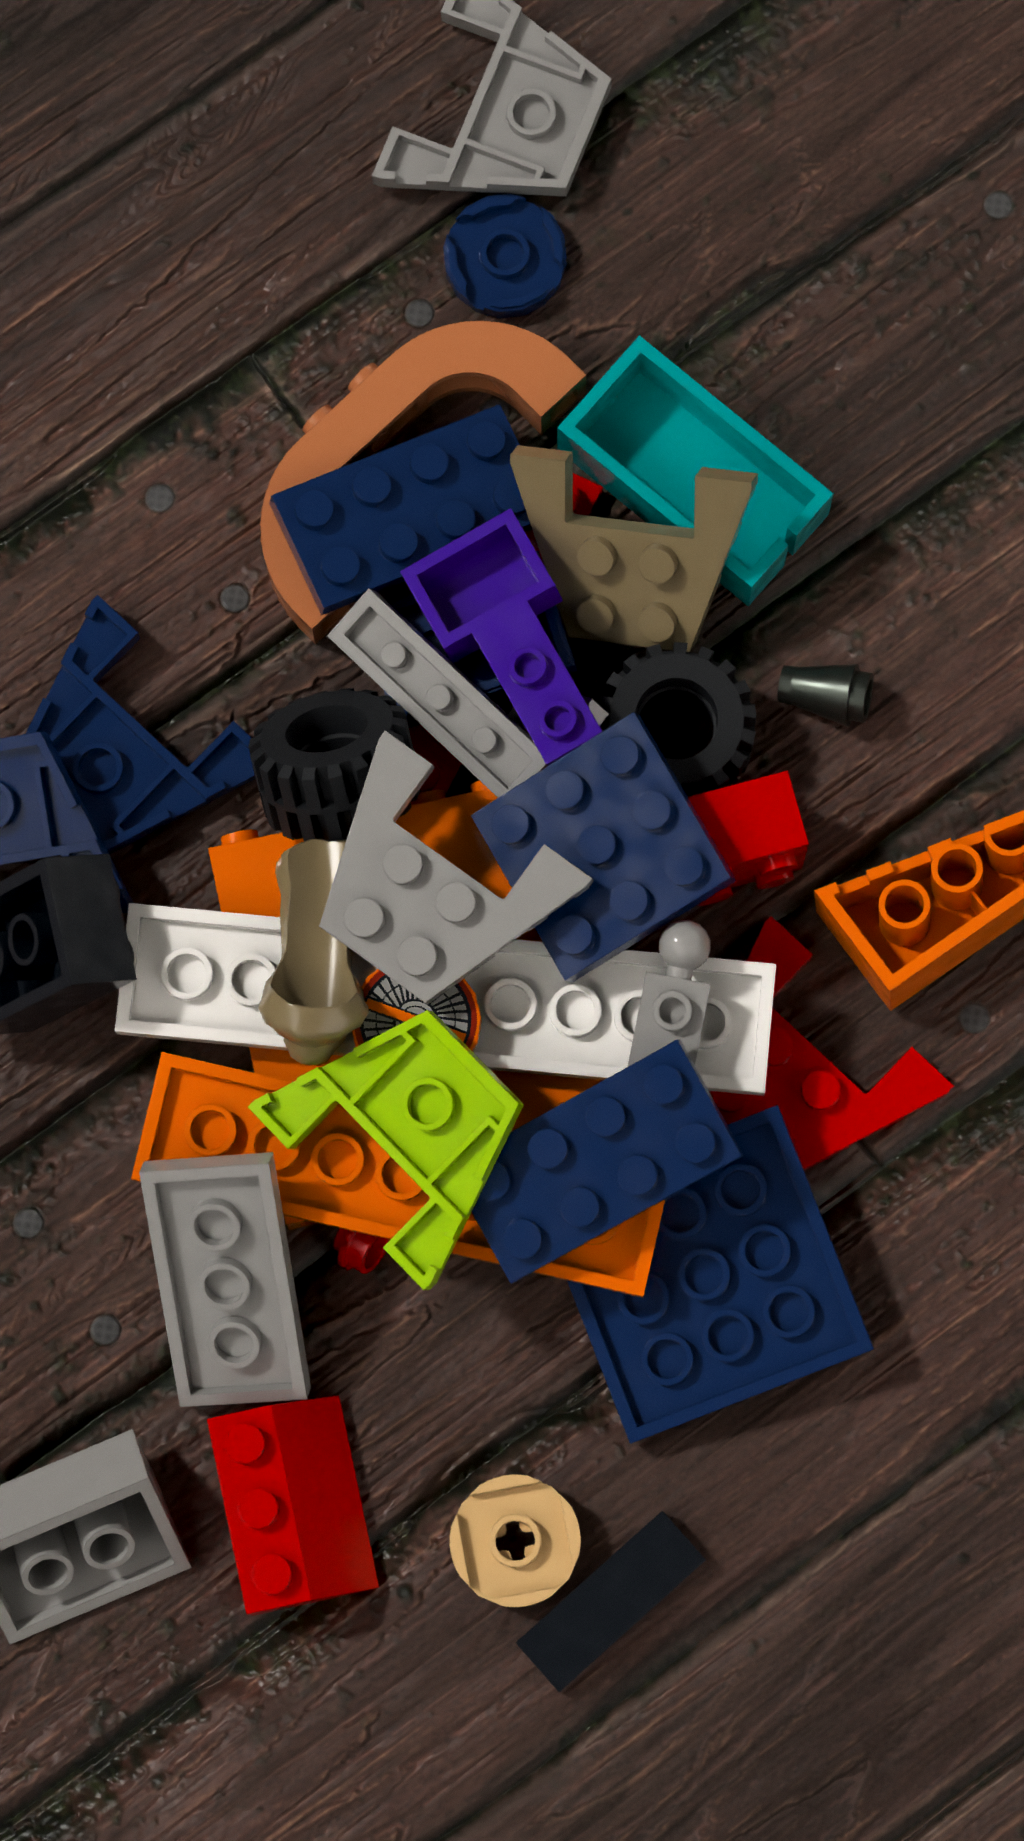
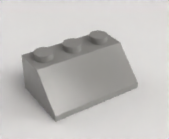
[0,1429,191,1645]

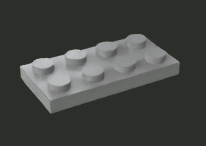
[139,1152,311,1407]

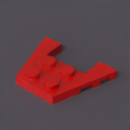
[709,916,954,1171]

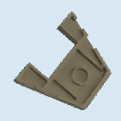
[510,445,758,653]

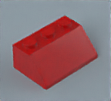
[207,1395,380,1616]

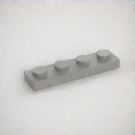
[327,588,547,797]

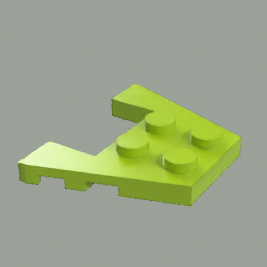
[248,1010,524,1290]

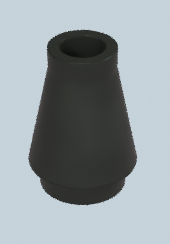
[777,664,874,727]

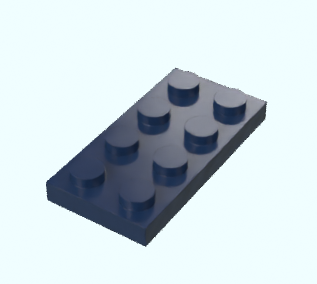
[269,404,532,615]
[472,1039,744,1283]

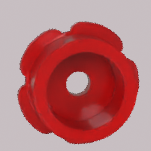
[333,1228,390,1274]

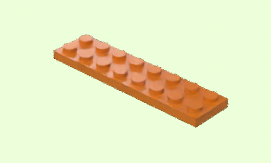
[131,1052,665,1298]

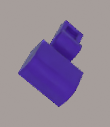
[400,508,603,766]

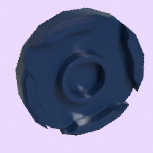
[443,194,567,319]

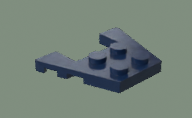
[26,595,256,855]
[0,732,133,914]

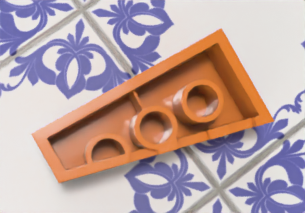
[814,810,1024,1011]

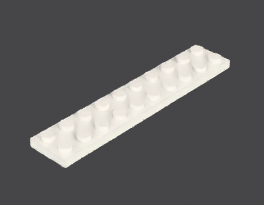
[115,903,776,1096]

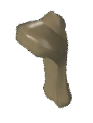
[258,839,369,1066]

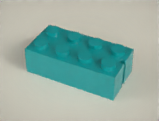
[557,335,834,607]

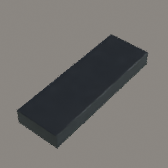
[516,1511,706,1692]

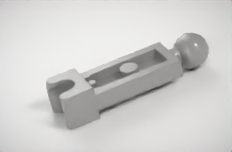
[627,920,711,1067]

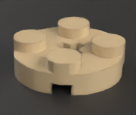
[450,1475,581,1608]

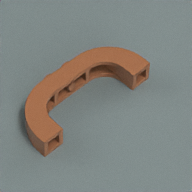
[260,321,586,645]

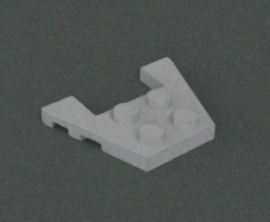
[372,0,611,196]
[319,731,594,1005]

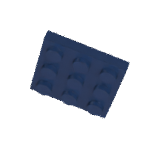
[471,712,737,983]

